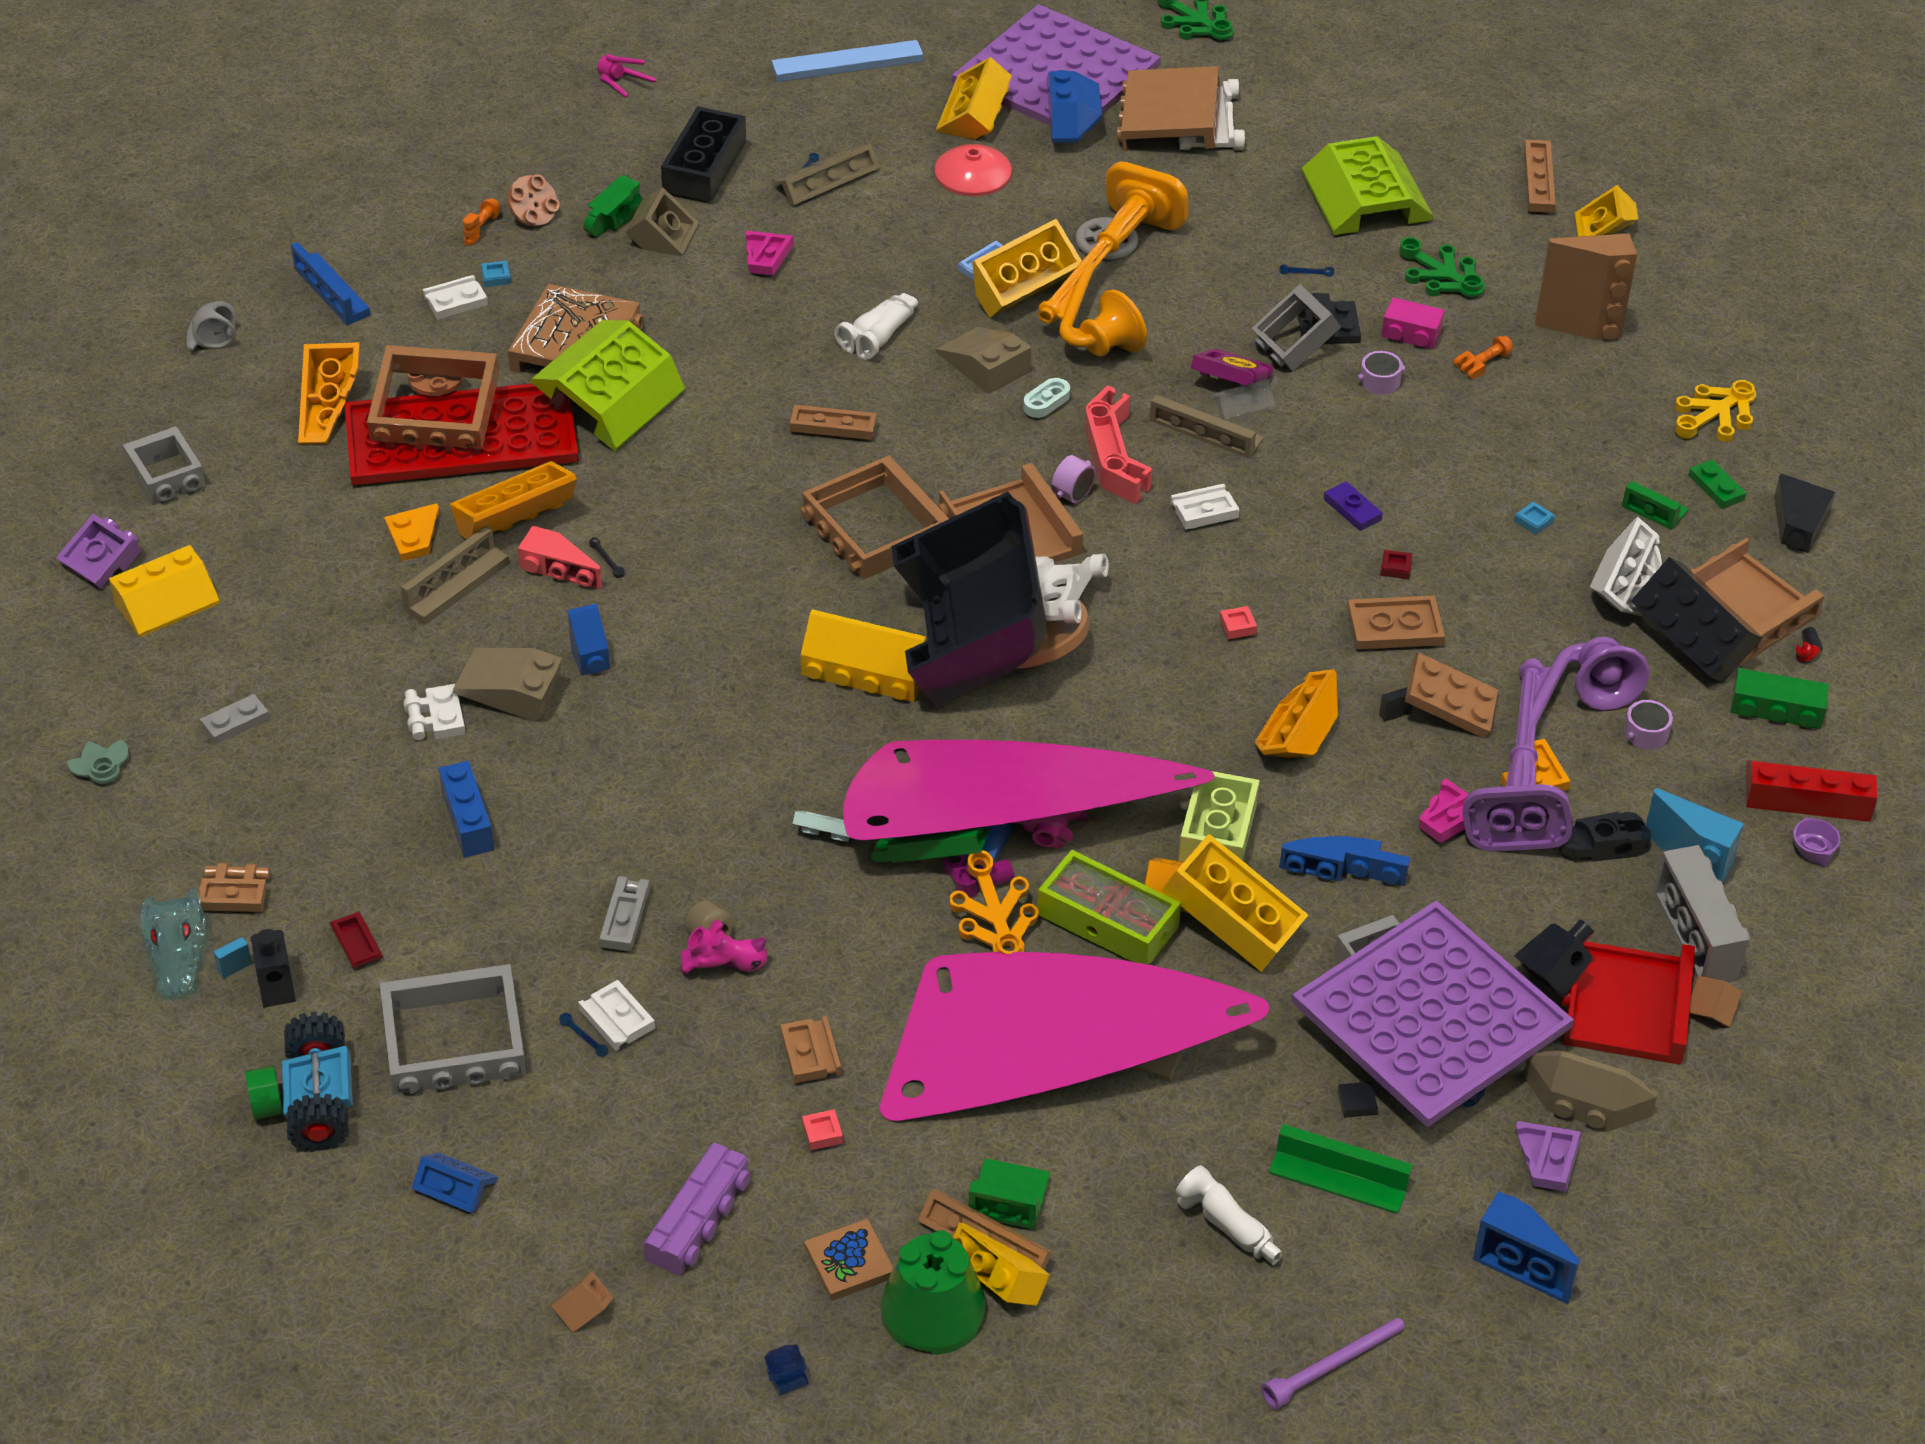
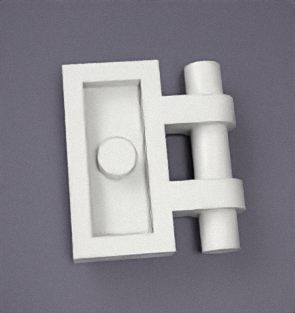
[403,684,466,740]

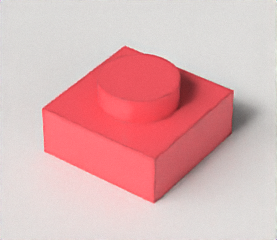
[1219,606,1257,639]
[802,1109,843,1151]

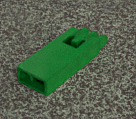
[871,826,990,863]

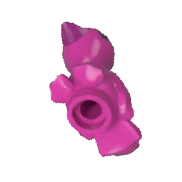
[1014,810,1089,849]
[680,919,768,975]

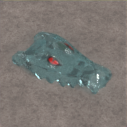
[140,888,206,997]

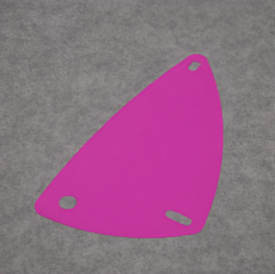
[843,740,1215,840]
[879,952,1269,1121]

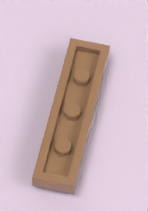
[1524,140,1556,213]
[918,1189,1052,1270]

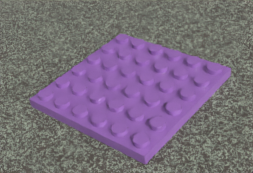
[952,4,1161,126]
[1292,900,1574,1128]

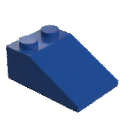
[1473,1191,1580,1304]

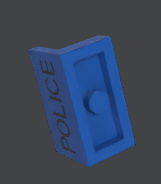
[411,1153,498,1213]

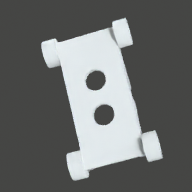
[1179,79,1245,150]
[1036,554,1109,624]

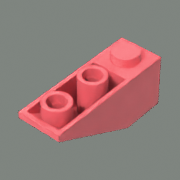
[518,526,602,589]

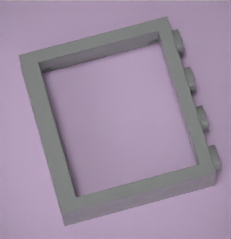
[380,964,526,1095]

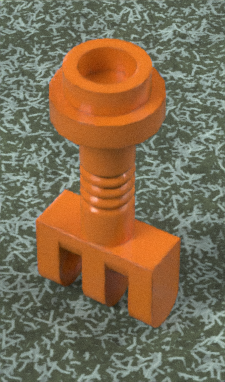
[463,198,501,246]
[1453,336,1513,380]

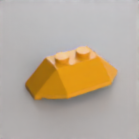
[1254,669,1338,758]

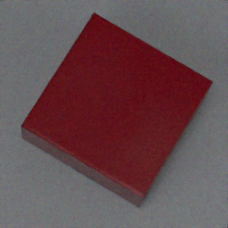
[1380,550,1413,580]

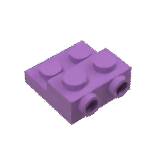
[56,514,142,589]

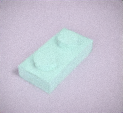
[793,810,850,842]

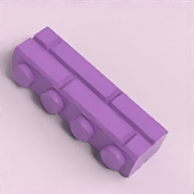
[644,1142,751,1276]

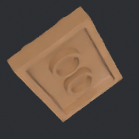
[1347,595,1445,650]
[1405,652,1498,738]

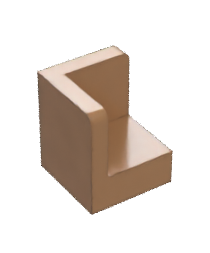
[1689,975,1742,1027]
[551,1271,614,1332]

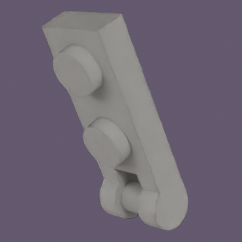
[599,876,651,951]

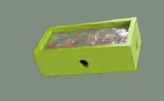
[1037,850,1181,965]

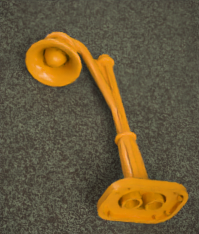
[1038,161,1189,357]

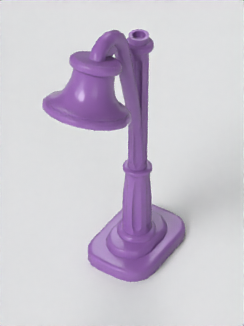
[1462,636,1650,851]

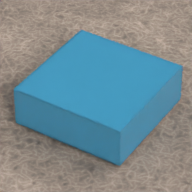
[481,261,511,287]
[1514,501,1555,535]
[214,937,252,979]

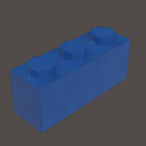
[438,761,494,858]

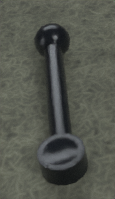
[589,537,625,578]

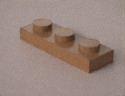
[790,405,877,440]

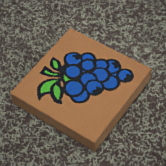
[804,1218,893,1301]

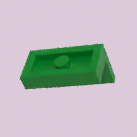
[1622,480,1689,530]

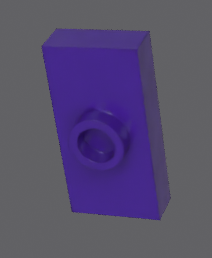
[1323,481,1383,531]

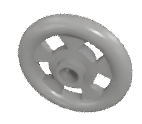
[1075,217,1138,261]

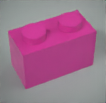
[1381,297,1445,349]

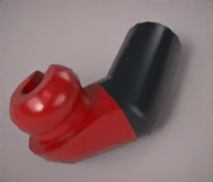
[1795,627,1823,662]

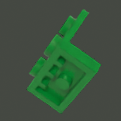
[968,1158,1050,1230]

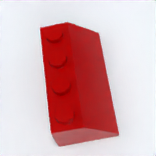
[1746,760,1878,822]

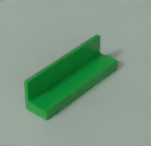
[1269,1124,1413,1214]

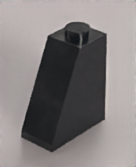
[1774,473,1835,553]

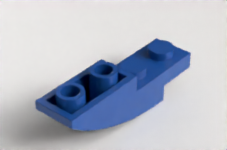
[1279,836,1410,886]

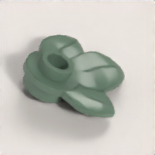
[67,740,129,784]

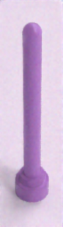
[1261,1318,1405,1410]

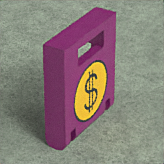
[1191,348,1273,385]

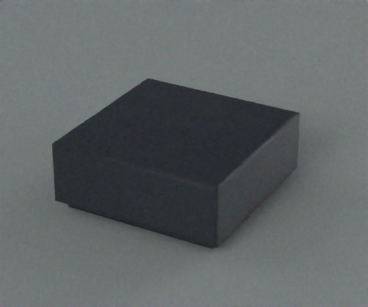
[1379,687,1412,722]
[1338,1081,1378,1118]

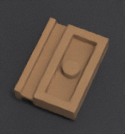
[780,1016,841,1083]

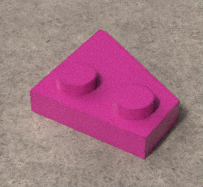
[745,231,794,275]
[1419,779,1468,843]

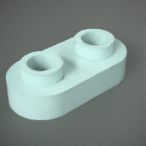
[1023,378,1070,418]

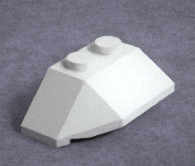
[1590,517,1662,616]

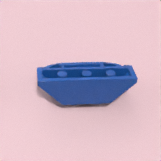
[1046,70,1102,143]

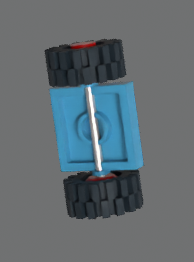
[282,1012,353,1152]

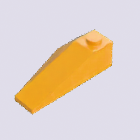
[298,342,360,445]

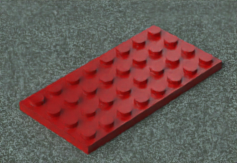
[344,383,579,485]

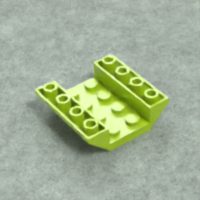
[1301,136,1434,235]
[530,320,685,451]

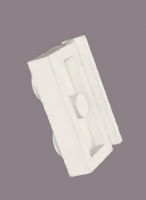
[423,275,488,320]
[1171,484,1239,530]
[578,980,655,1051]

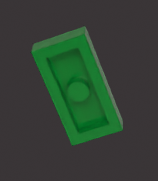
[1688,459,1747,509]

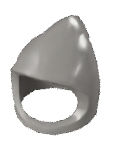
[186,301,236,350]

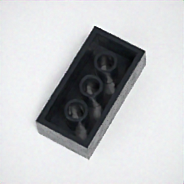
[661,106,746,202]
[1630,557,1763,682]

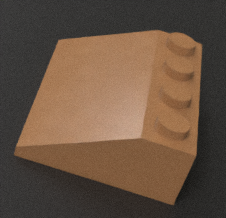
[1535,234,1637,340]

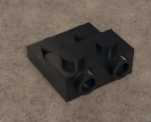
[1297,293,1361,344]

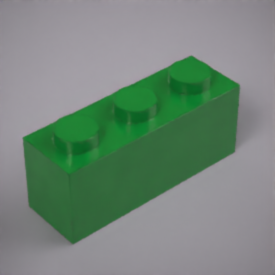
[1730,668,1829,729]

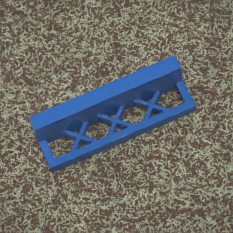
[291,242,371,325]

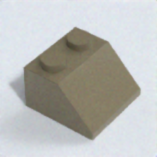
[625,187,699,256]

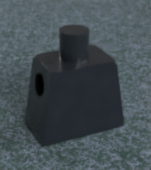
[1514,919,1594,998]
[250,929,296,1008]

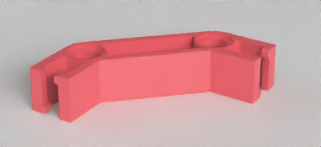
[1085,385,1152,504]

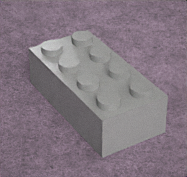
[1653,845,1750,982]

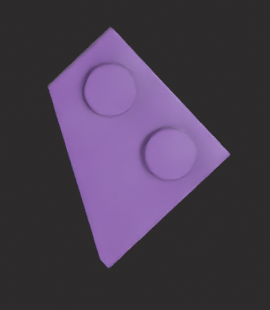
[1516,1121,1581,1192]

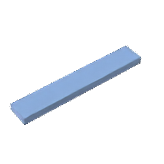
[772,40,923,82]

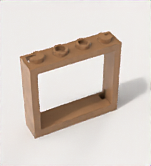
[367,345,500,449]
[801,455,949,580]

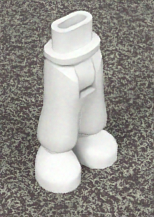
[834,293,918,360]
[1175,1165,1282,1265]

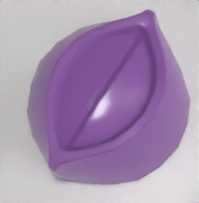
[1793,817,1840,867]

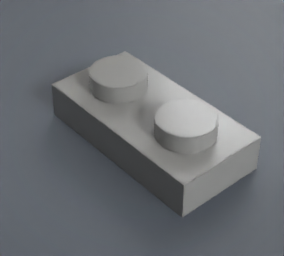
[200,694,270,744]

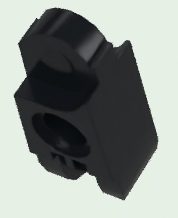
[1558,812,1651,862]

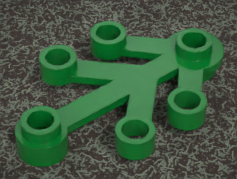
[1157,0,1234,40]
[1399,237,1485,297]

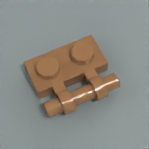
[197,863,270,912]

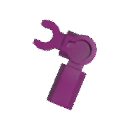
[943,855,1015,899]

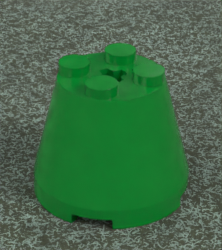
[881,1230,986,1355]

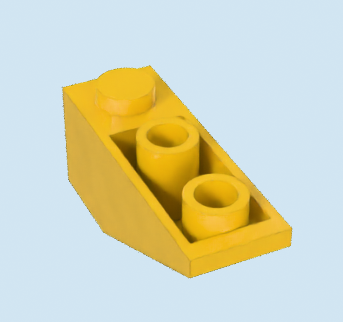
[953,1222,1050,1306]

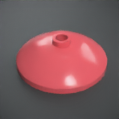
[935,144,1012,196]

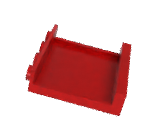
[1561,941,1695,1065]

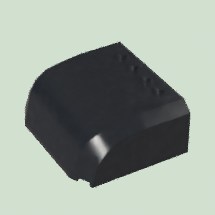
[891,491,1047,707]

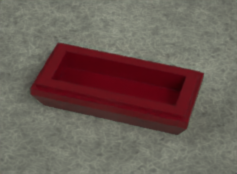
[329,911,383,969]

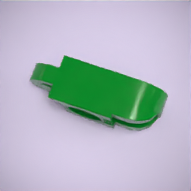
[584,175,642,236]

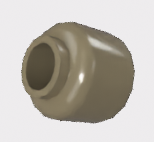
[685,901,732,936]

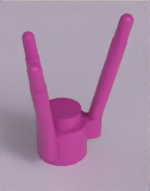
[597,54,656,98]

